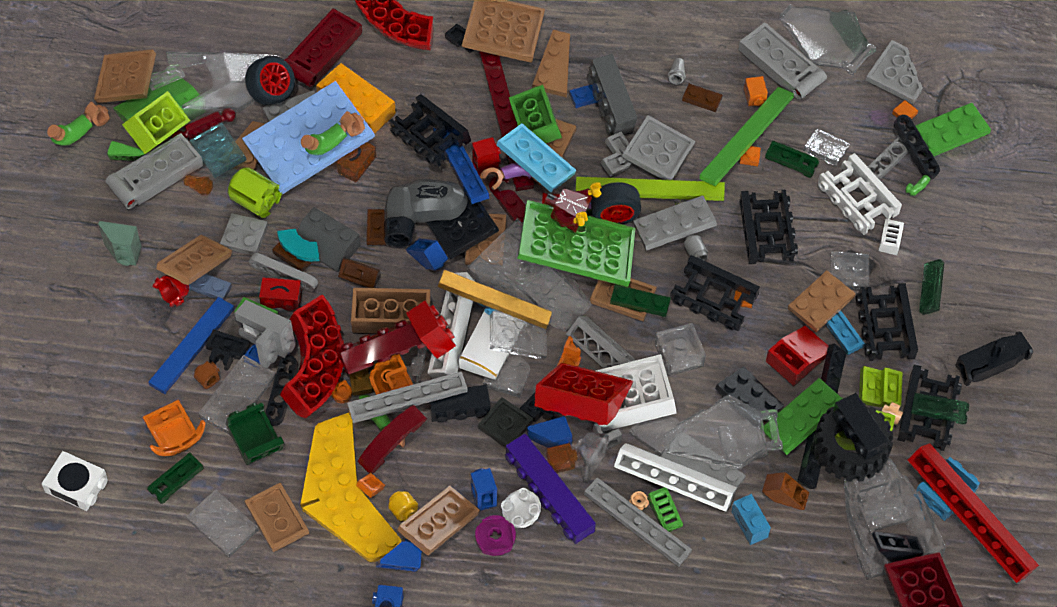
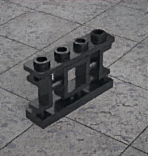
[389,94,471,167]
[739,189,798,264]
[670,255,760,331]
[855,283,918,361]
[897,364,962,451]

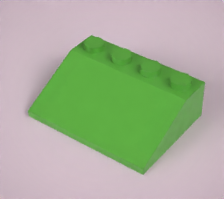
[114,73,205,123]

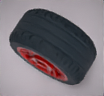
[245,56,295,105]
[591,182,641,225]

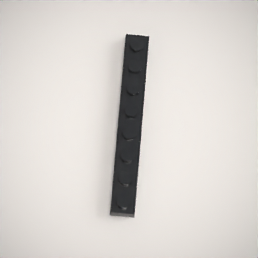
[798,343,847,489]

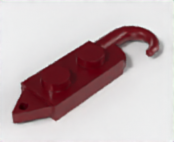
[489,177,525,229]

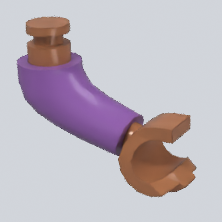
[480,162,541,191]

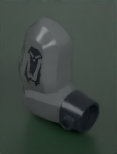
[384,179,468,248]

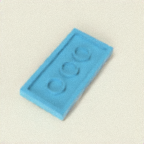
[497,123,576,193]

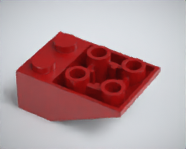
[766,326,828,386]

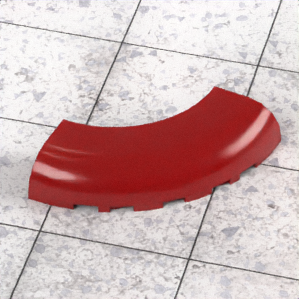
[355,0,434,51]
[280,294,344,418]

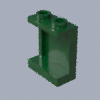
[225,402,284,465]

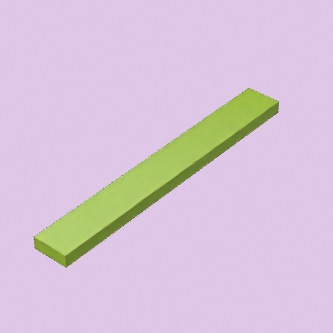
[575,177,725,201]

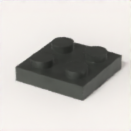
[478,397,533,447]

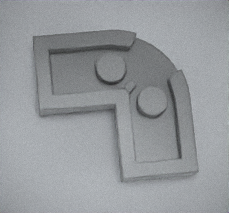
[600,132,632,177]

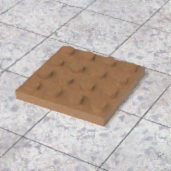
[462,0,545,63]

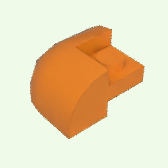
[369,354,413,395]

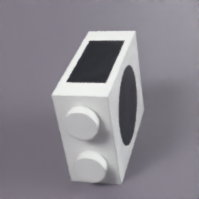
[42,451,108,511]

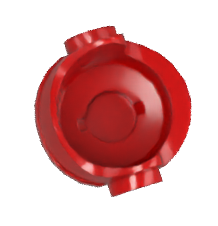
[152,275,189,307]

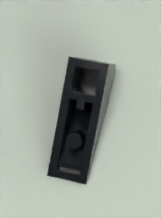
[872,531,924,563]

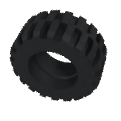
[813,403,893,482]

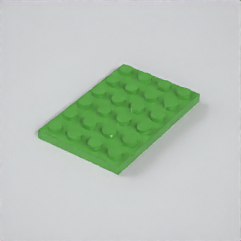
[517,200,636,287]

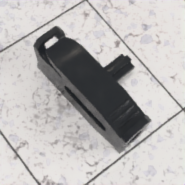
[955,331,1033,386]

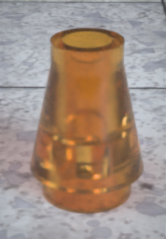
[184,175,213,195]

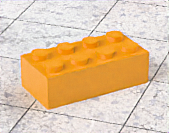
[316,63,396,134]

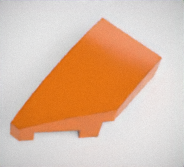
[557,336,581,367]

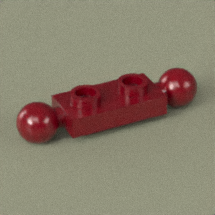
[171,108,236,141]

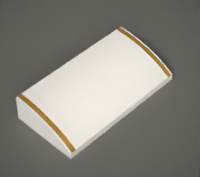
[459,310,525,380]

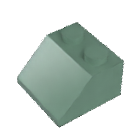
[98,221,142,266]

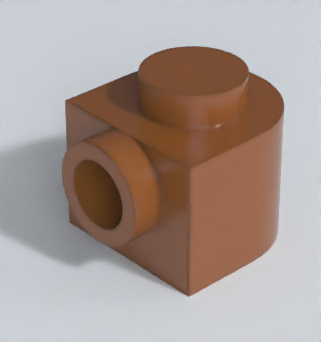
[194,361,221,389]

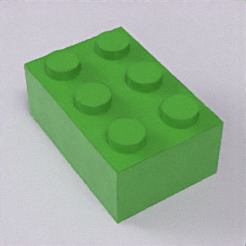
[509,85,562,143]

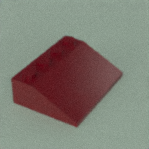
[884,552,963,607]

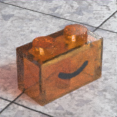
[336,142,377,183]

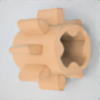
[882,402,903,426]

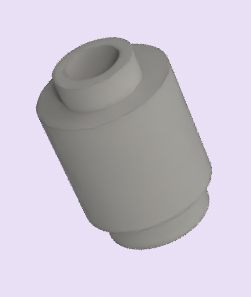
[683,234,708,261]

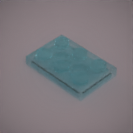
[190,122,247,178]

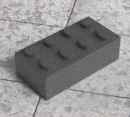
[587,53,637,136]

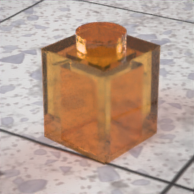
[546,443,578,473]

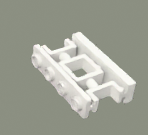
[818,153,902,235]

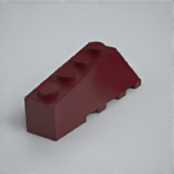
[337,319,425,374]

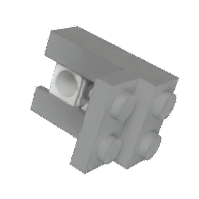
[235,300,295,369]

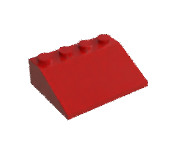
[535,362,633,425]

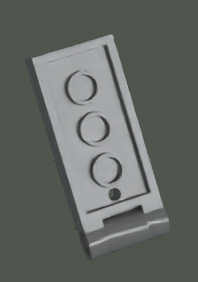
[738,22,827,100]
[105,133,204,209]

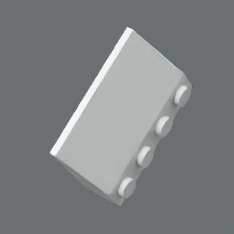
[596,354,677,432]

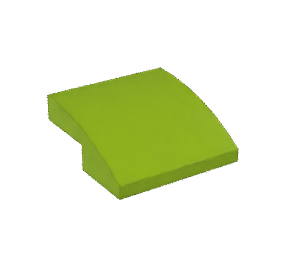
[859,366,903,407]

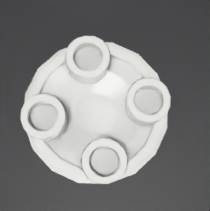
[501,488,541,528]

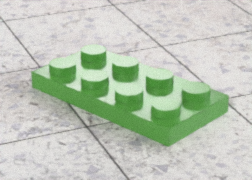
[916,103,991,156]
[761,378,843,455]

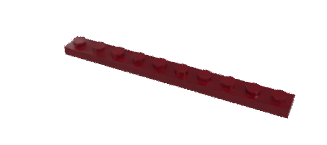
[479,51,534,192]

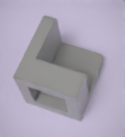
[593,423,622,451]

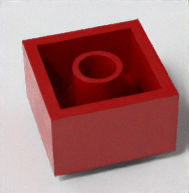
[406,300,456,359]

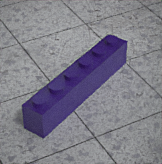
[505,434,596,544]

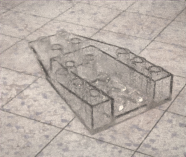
[468,218,592,331]

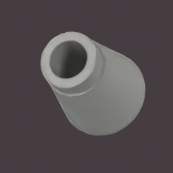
[668,58,686,85]

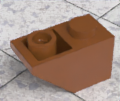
[762,472,809,510]

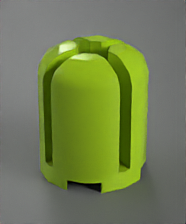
[227,168,282,218]

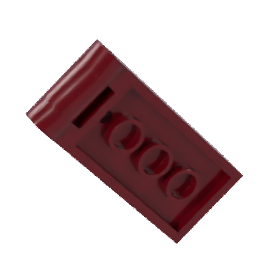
[285,8,362,87]

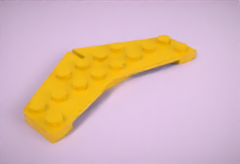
[301,412,402,562]

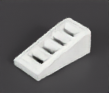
[879,219,904,255]

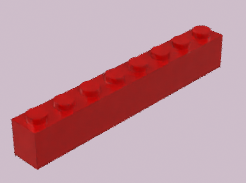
[908,443,1039,583]

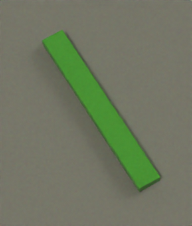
[700,87,794,186]

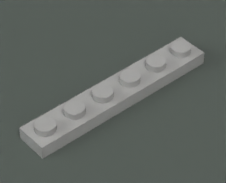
[347,371,467,423]
[584,478,692,567]

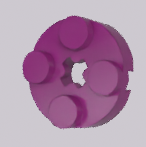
[475,515,516,556]

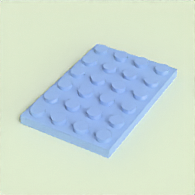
[242,81,375,194]

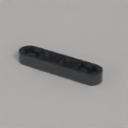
[894,115,940,180]
[265,355,298,426]

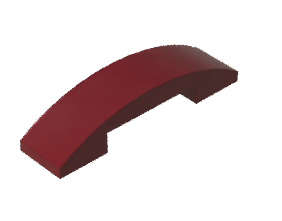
[357,405,427,474]

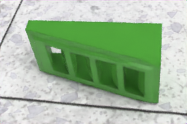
[107,141,147,161]
[648,487,683,532]

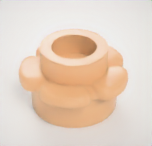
[629,491,649,510]

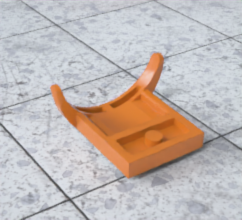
[143,400,205,457]

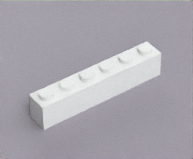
[428,272,474,379]
[614,443,737,512]

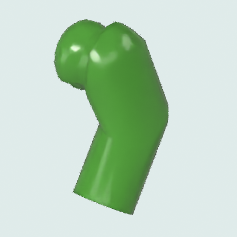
[905,175,930,196]

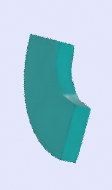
[277,229,320,262]

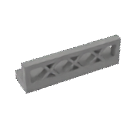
[566,316,636,368]

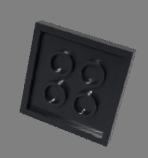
[426,196,499,260]

